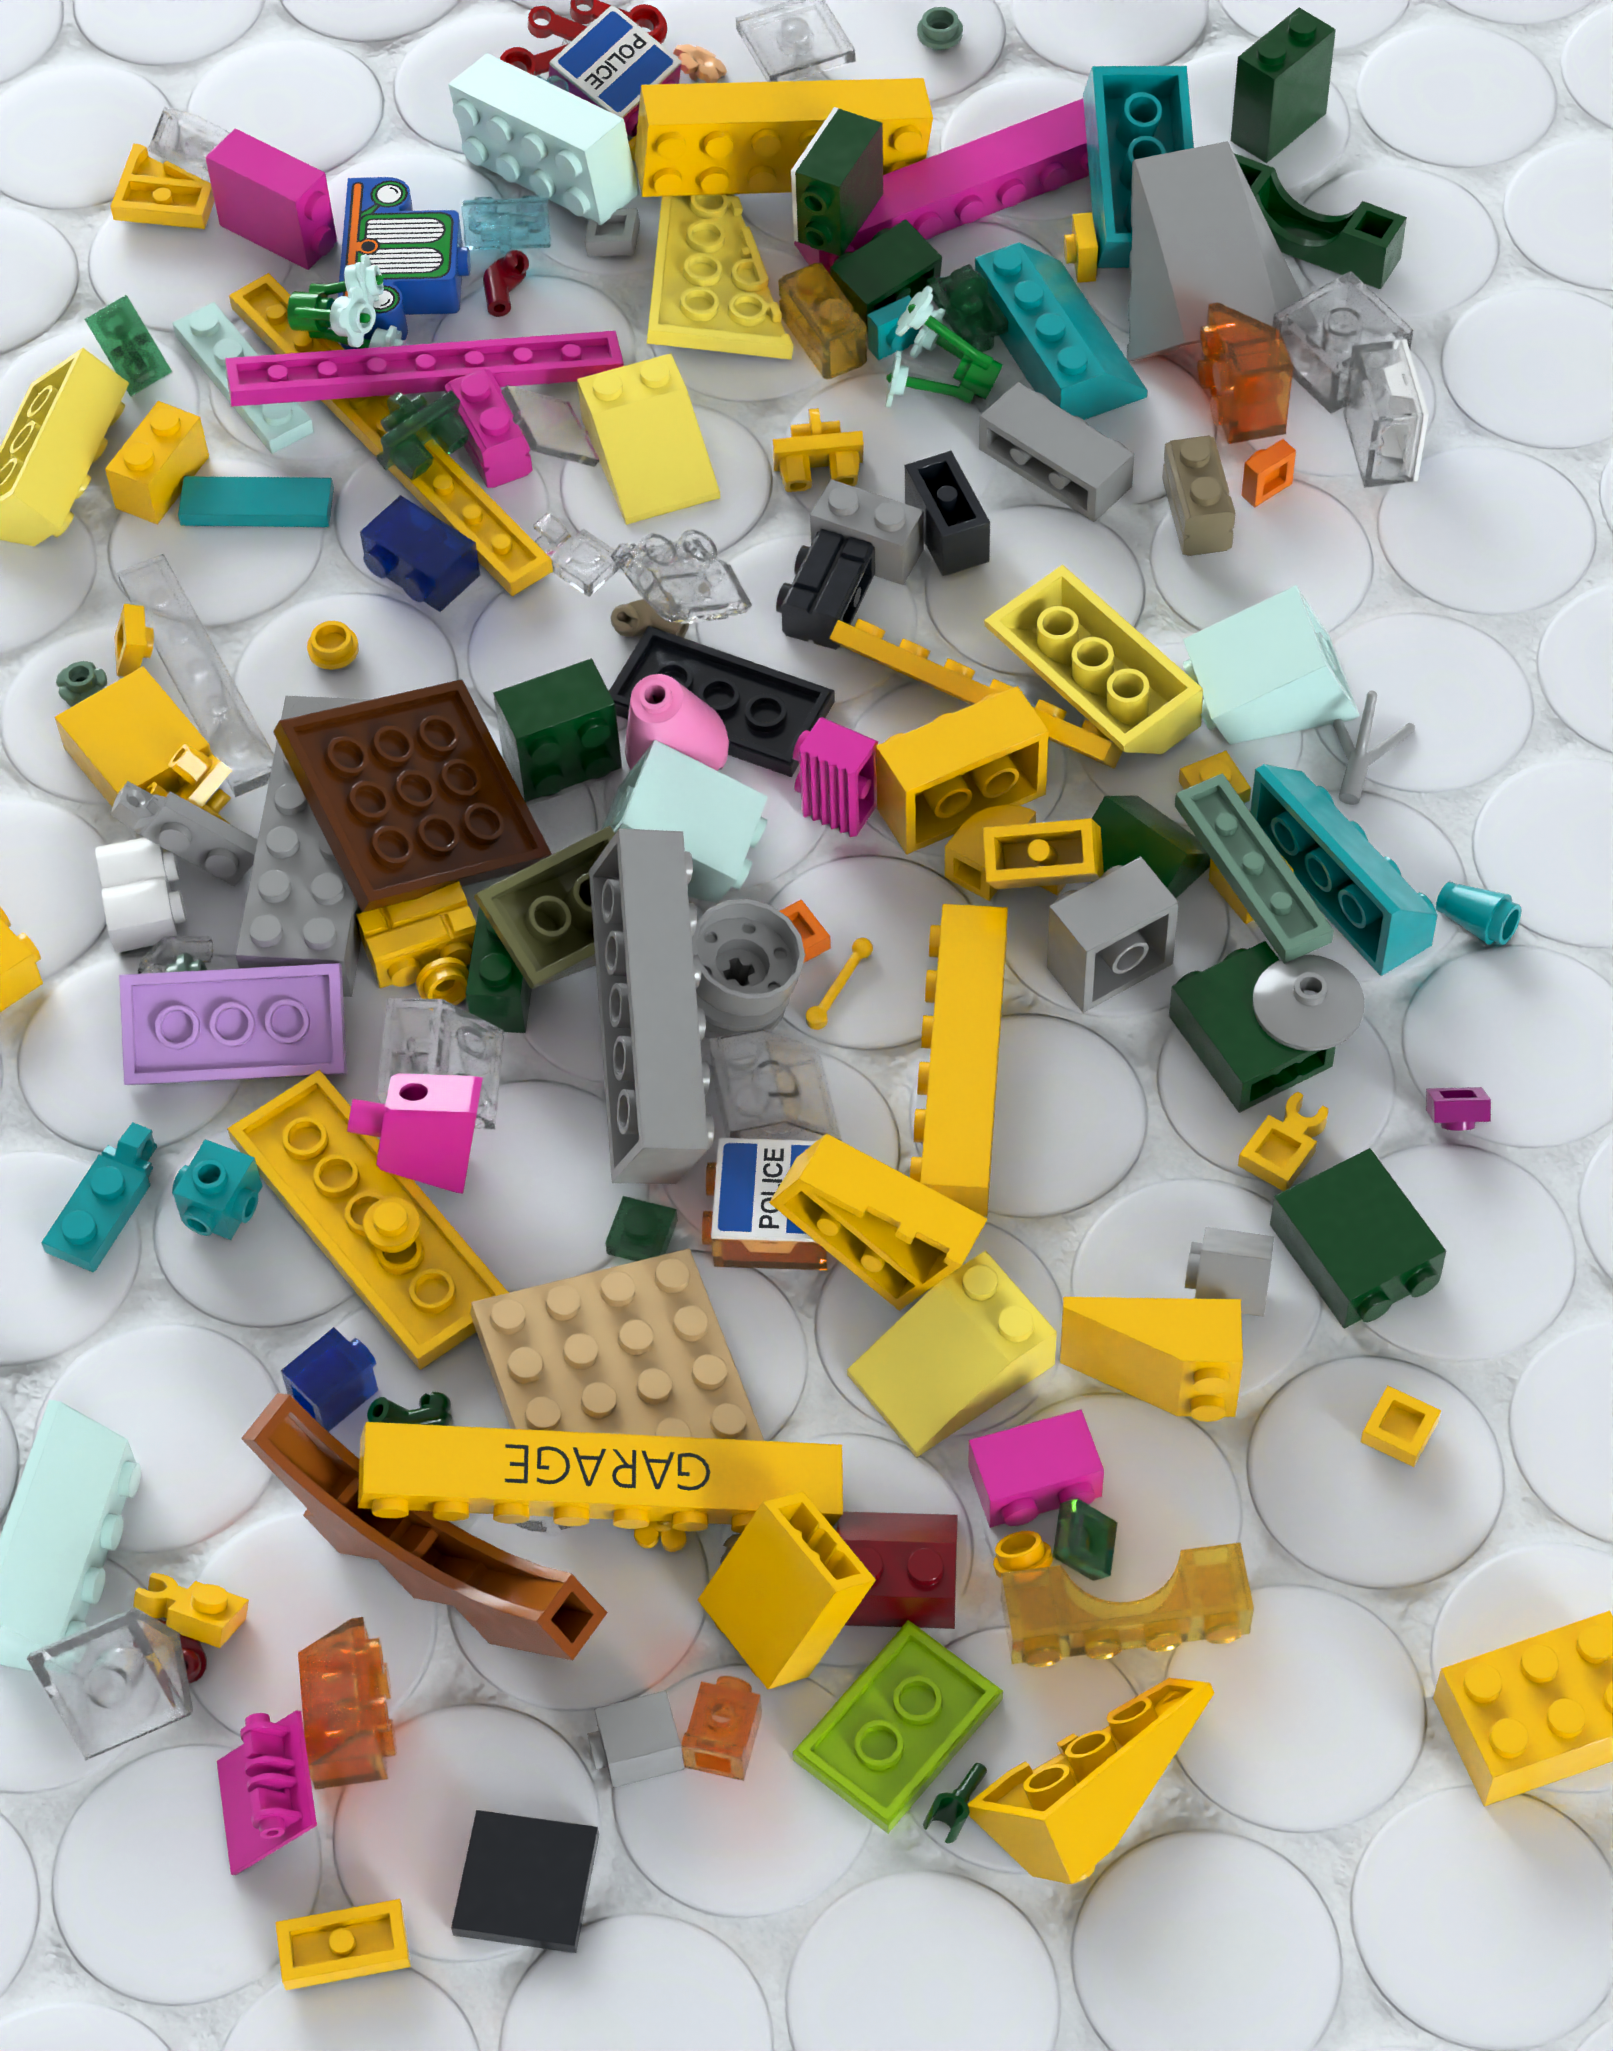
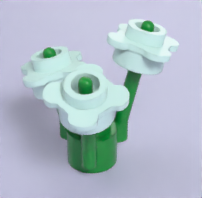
[287,254,406,349]

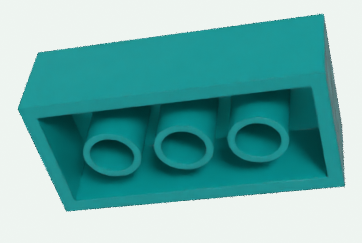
[1083,66,1194,268]

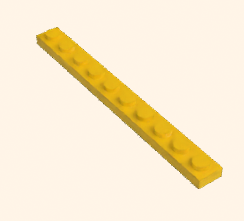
[229,273,553,596]

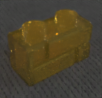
[778,262,867,380]

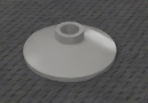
[1253,955,1365,1051]

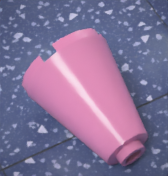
[625,674,729,771]

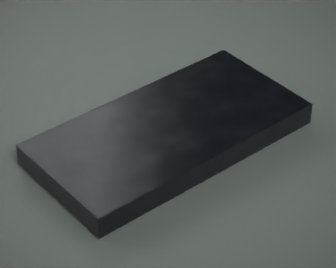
[609,626,835,777]

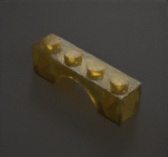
[1001,1543,1254,1667]

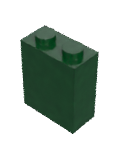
[1230,7,1336,163]
[1169,941,1336,1113]
[1270,1148,1446,1329]

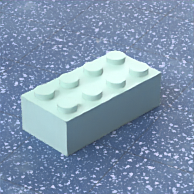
[448,53,639,225]

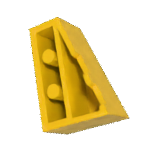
[769,1133,988,1311]

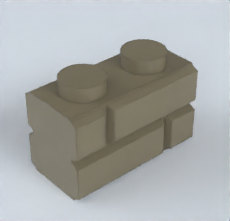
[1162,435,1236,556]

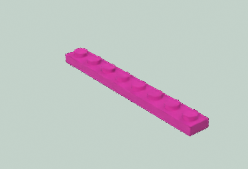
[225,331,624,407]

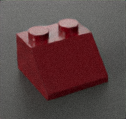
[837,1512,958,1629]

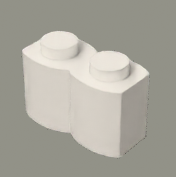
[96,837,186,953]

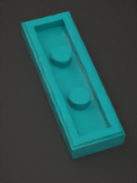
[178,476,334,527]

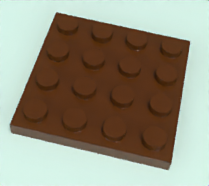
[273,679,552,913]

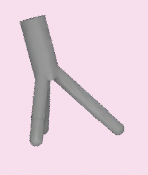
[1333,691,1415,805]

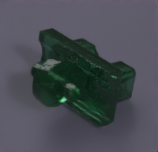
[926,264,1008,352]
[84,295,173,397]
[376,390,470,480]

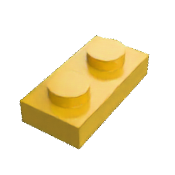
[275,1899,411,1990]

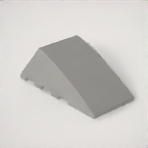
[1127,141,1315,362]

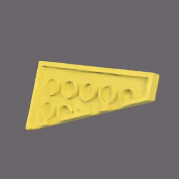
[646,194,793,360]

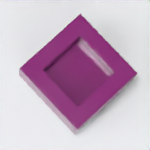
[1426,1087,1491,1131]

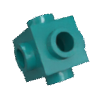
[172,1139,263,1240]

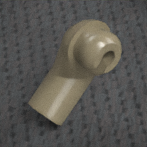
[610,599,690,638]

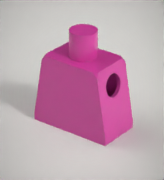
[347,1073,483,1194]

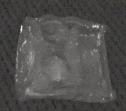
[610,530,752,624]

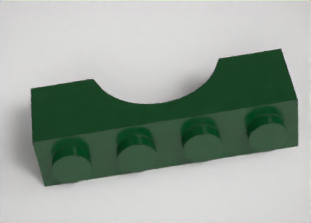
[1234,153,1407,290]

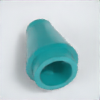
[1436,881,1522,945]

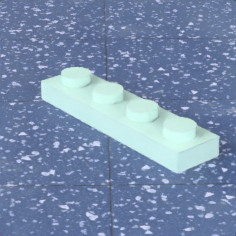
[172,302,314,454]

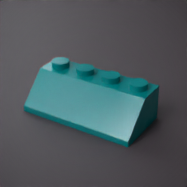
[974,242,1148,420]
[1250,764,1438,976]

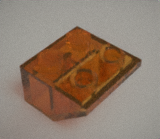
[1197,302,1293,444]
[298,1617,397,1790]

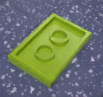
[793,1620,1003,1834]

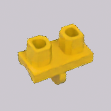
[773,408,864,492]
[145,744,232,824]

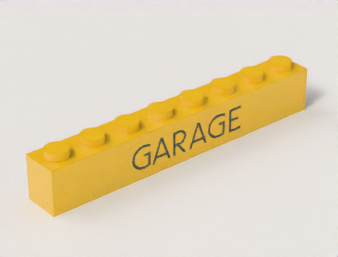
[358,1422,843,1533]

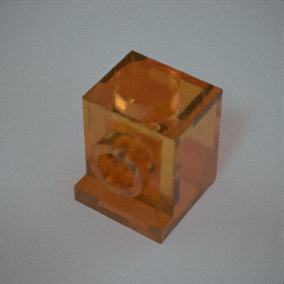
[682,1676,762,1781]

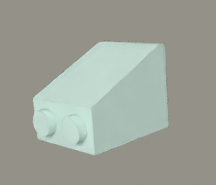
[1183,585,1360,744]
[601,740,768,903]

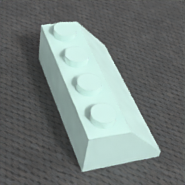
[0,1399,141,1677]

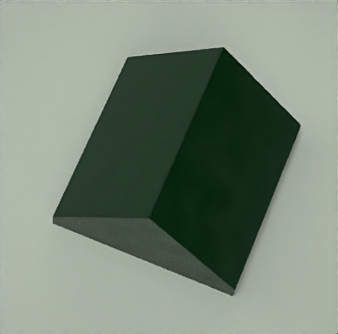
[1091,796,1211,898]

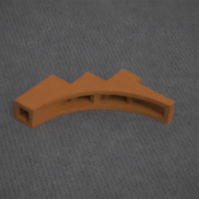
[241,1393,608,1661]

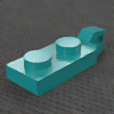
[41,1122,157,1272]

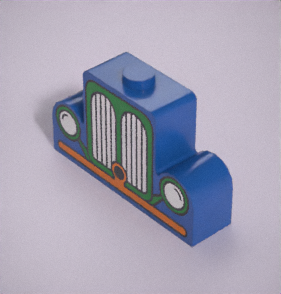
[338,177,471,350]

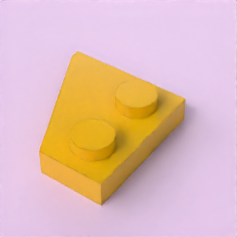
[110,143,214,229]

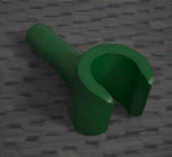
[923,1763,987,1844]

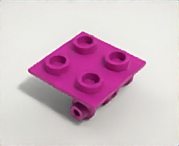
[217,1710,317,1875]

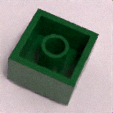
[493,658,622,802]

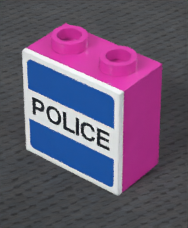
[548,4,682,137]

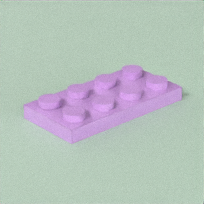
[119,963,347,1085]

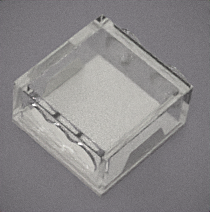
[1343,339,1429,488]

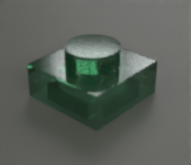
[605,1196,678,1261]
[1052,1498,1118,1581]

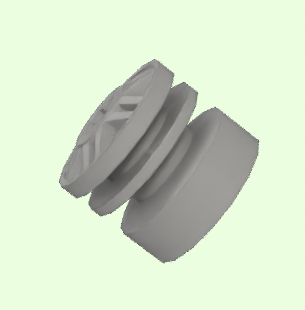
[692,899,805,1045]

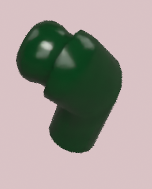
[367,1392,452,1426]

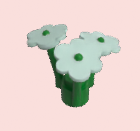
[885,286,1003,408]

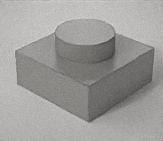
[584,208,640,257]

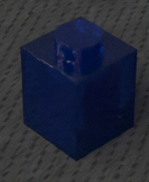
[281,1327,378,1432]

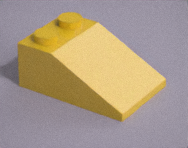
[1060,1297,1243,1422]

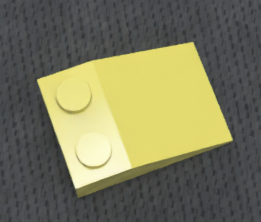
[577,353,720,525]
[847,1250,1057,1458]

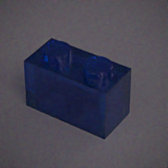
[360,495,480,612]

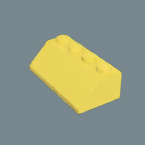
[0,348,129,546]
[984,564,1203,754]

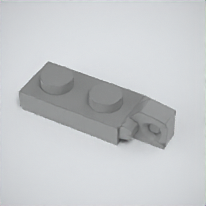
[110,781,258,886]

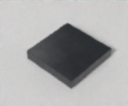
[451,1810,599,1953]

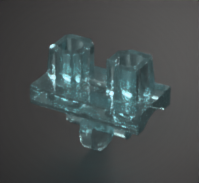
[461,195,551,255]

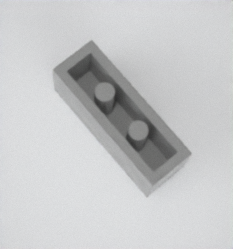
[979,382,1134,522]

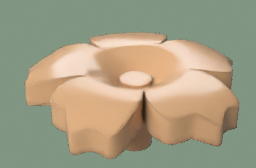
[673,44,727,83]

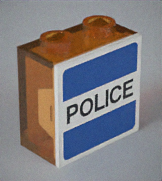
[702,1138,828,1271]

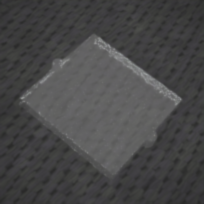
[501,385,600,467]
[528,778,616,854]

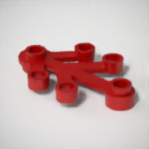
[500,0,667,76]

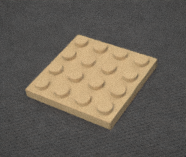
[470,1248,764,1441]

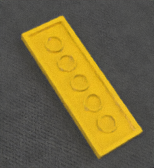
[227,1069,509,1370]

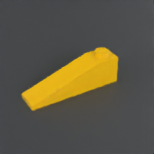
[967,1677,1214,1884]

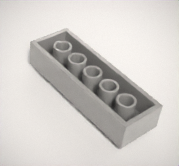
[236,696,370,997]
[589,828,715,1184]

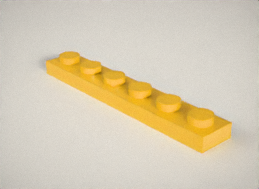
[829,618,1123,769]

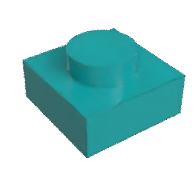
[867,295,919,360]

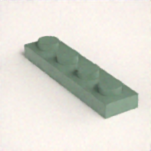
[1175,773,1334,964]

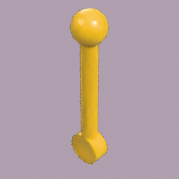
[806,937,873,1030]

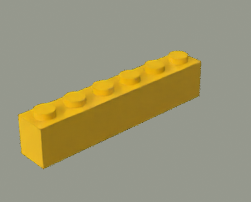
[910,904,1008,1217]

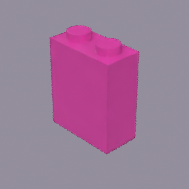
[205,128,337,270]

